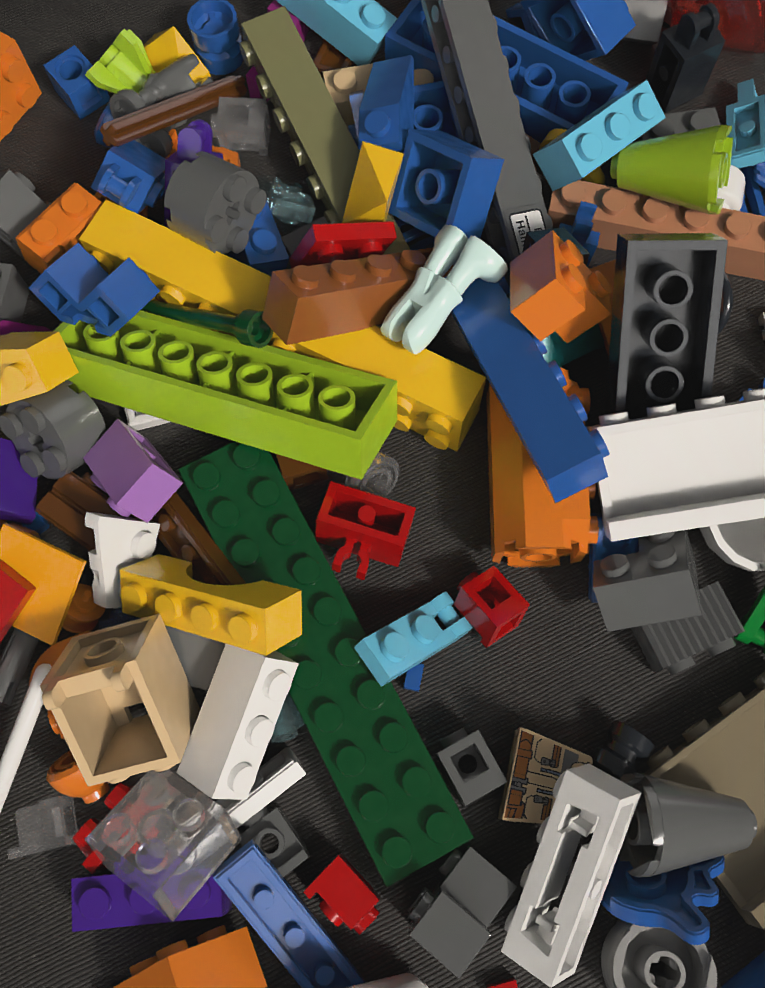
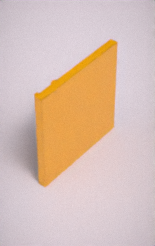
[0,523,87,646]

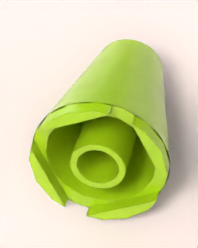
[610,125,733,215]

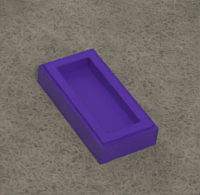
[0,438,38,525]

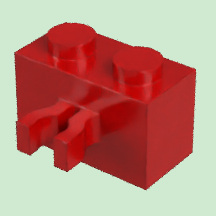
[315,481,416,580]

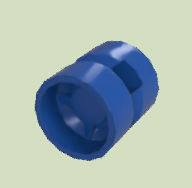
[187,0,244,75]

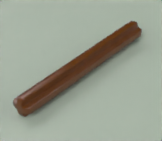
[100,75,247,147]

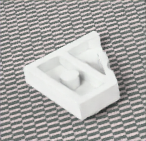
[85,512,160,609]

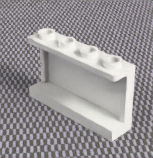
[588,388,765,541]

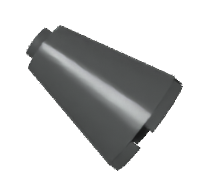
[618,773,757,877]

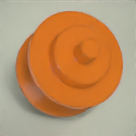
[62,584,105,634]

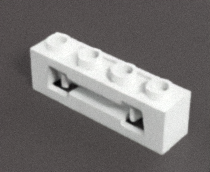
[501,764,642,988]

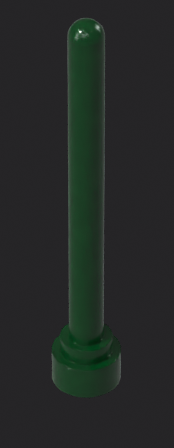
[141,300,274,348]

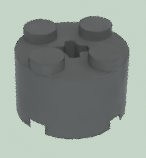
[164,151,267,254]
[0,380,106,480]

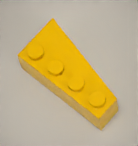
[0,331,79,406]

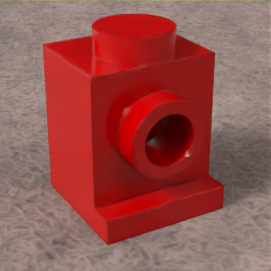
[454,566,530,648]
[303,853,381,935]

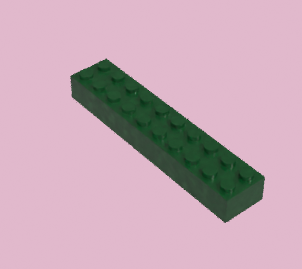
[178,441,474,887]

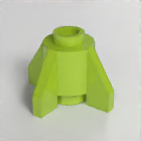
[85,29,156,93]

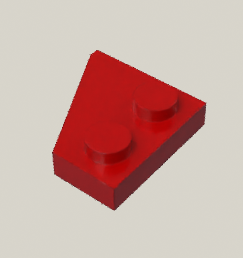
[289,221,397,268]

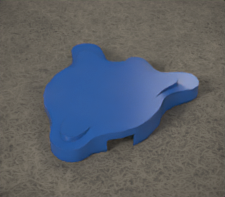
[601,856,725,945]

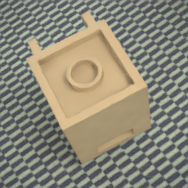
[40,613,200,787]

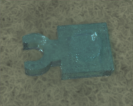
[268,178,316,225]

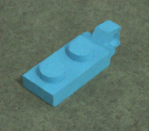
[726,79,765,169]

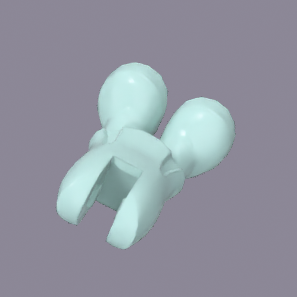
[381,225,508,355]

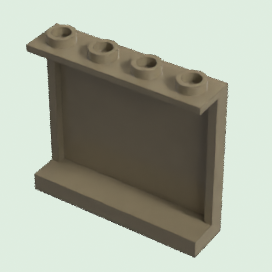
[642,671,765,930]

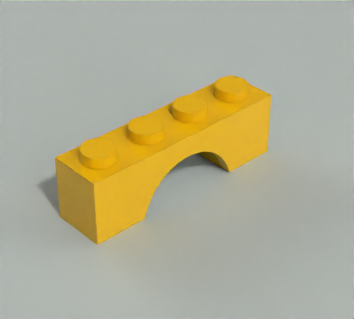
[119,554,302,656]

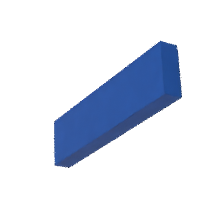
[212,839,366,988]

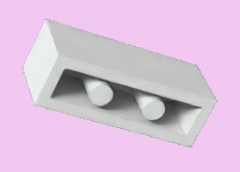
[176,644,299,800]

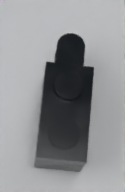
[646,3,725,113]

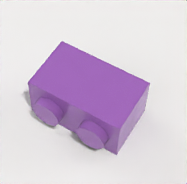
[83,419,183,523]

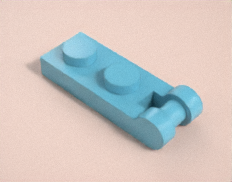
[354,591,473,687]

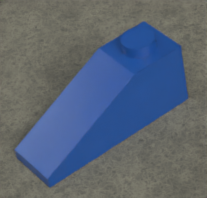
[358,55,414,153]

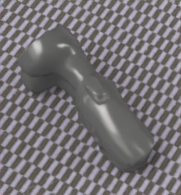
[110,54,213,158]

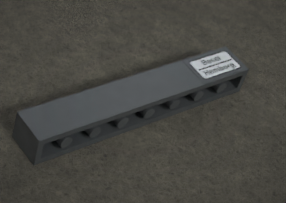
[421,0,553,299]

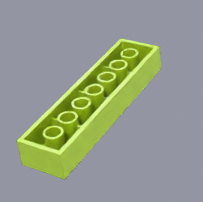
[54,310,397,480]

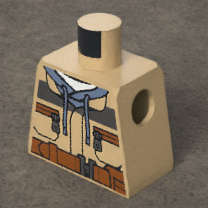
[498,727,593,824]

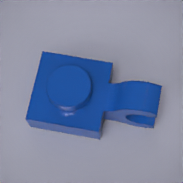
[559,201,600,267]

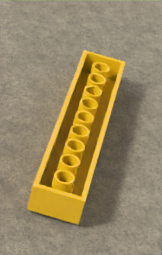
[79,199,486,452]

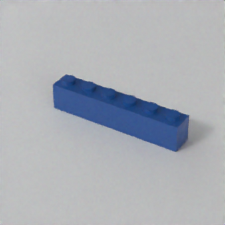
[444,276,610,503]

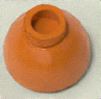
[46,750,110,804]

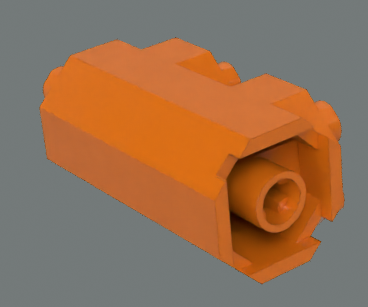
[486,368,599,567]

